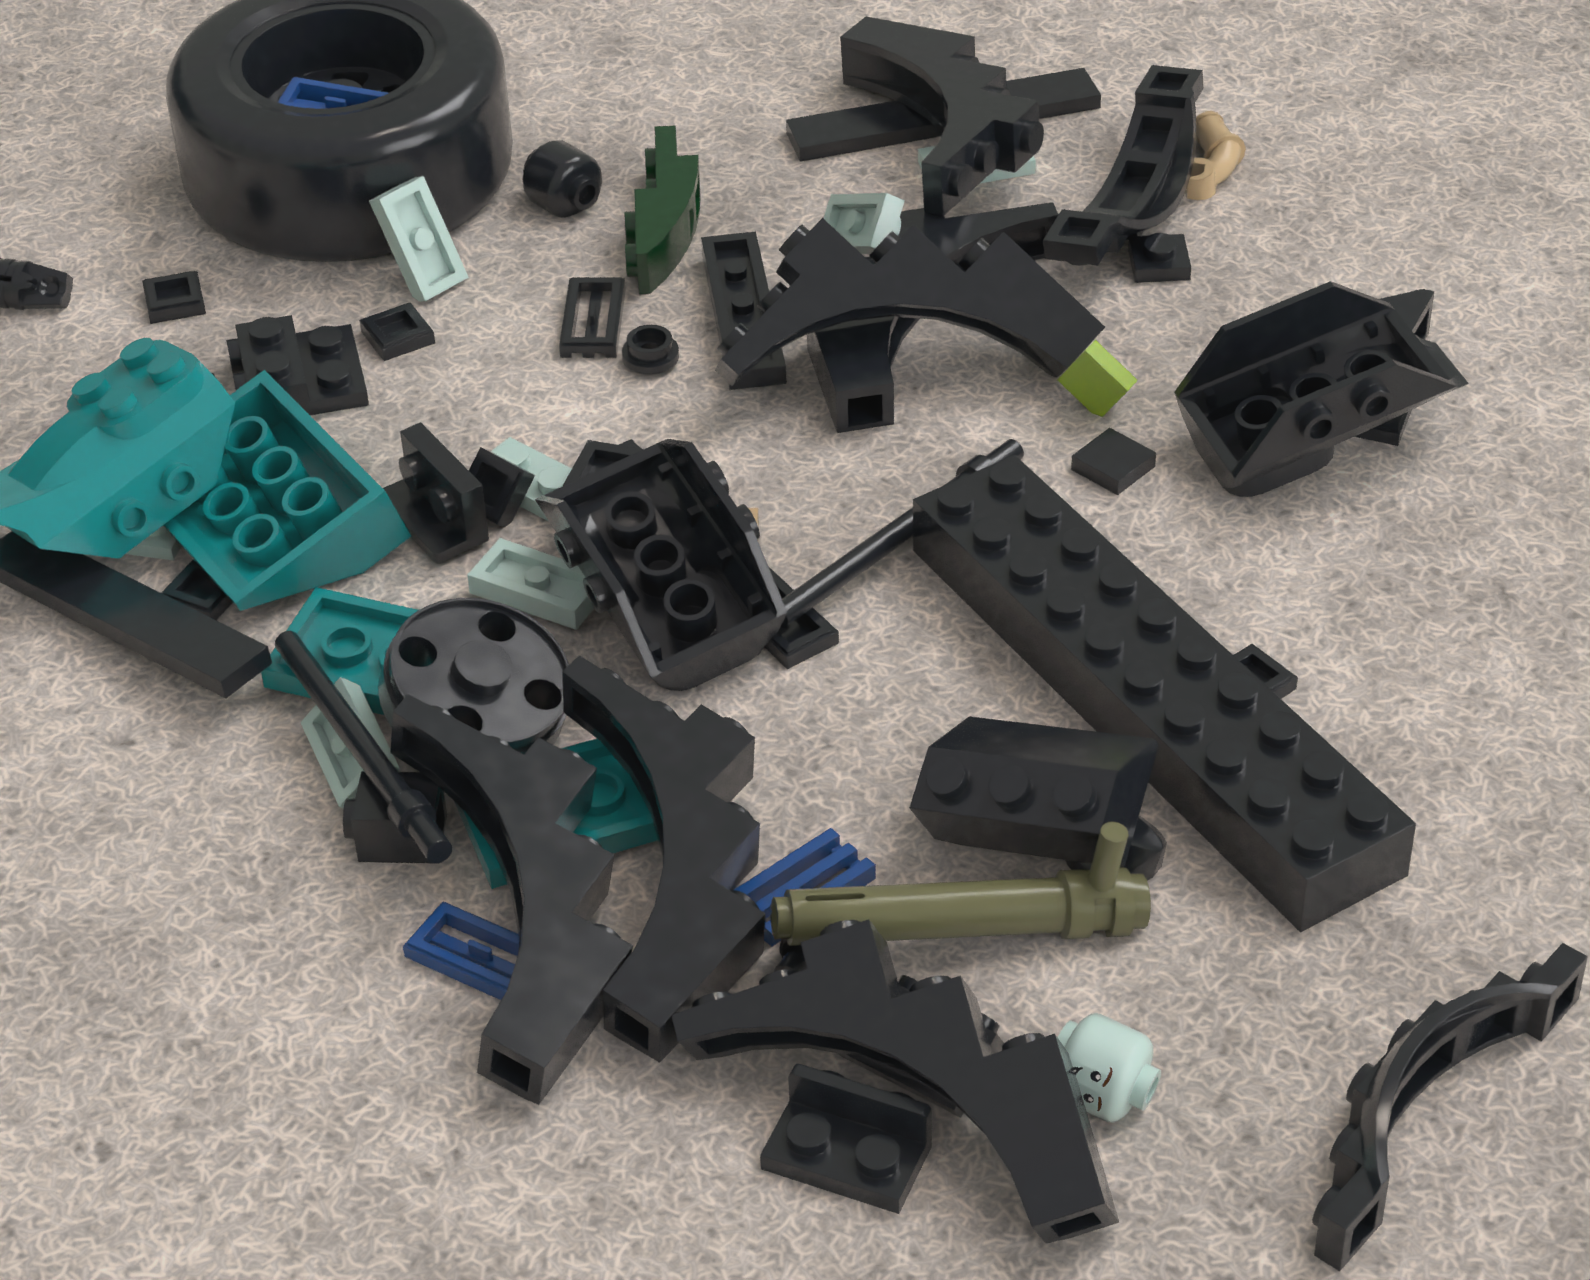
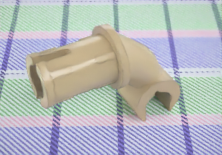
[1187,111,1246,200]

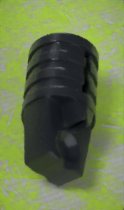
[0,257,73,310]

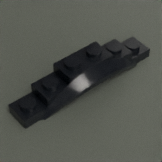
[1043,65,1204,266]
[1312,943,1588,1271]

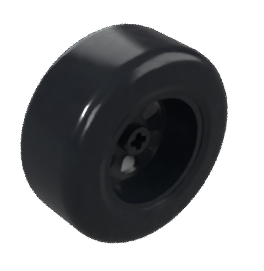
[166,0,513,262]

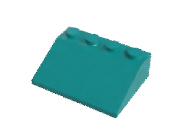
[163,370,411,611]

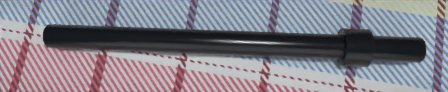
[780,439,1024,628]
[275,631,452,864]

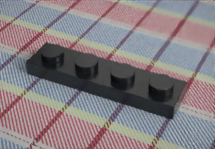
[701,231,787,390]

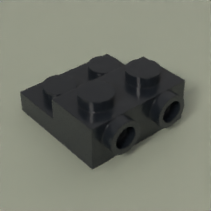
[226,315,369,415]

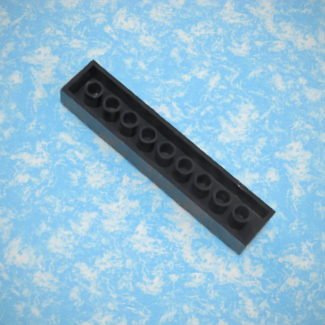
[913,455,1416,933]

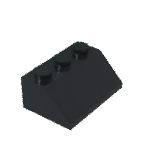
[909,716,1159,867]

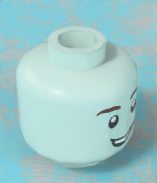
[1058,1013,1162,1123]

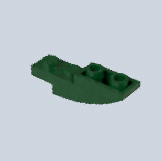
[624,125,701,295]

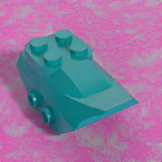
[0,338,235,559]

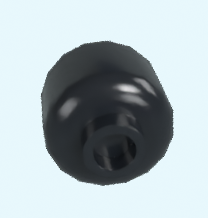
[522,140,602,218]

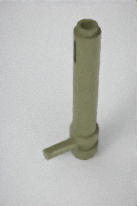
[770,822,1151,946]

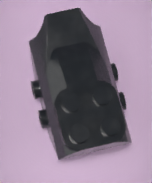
[1174,281,1469,497]
[535,439,787,691]

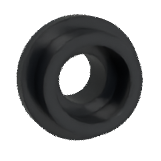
[622,325,679,374]

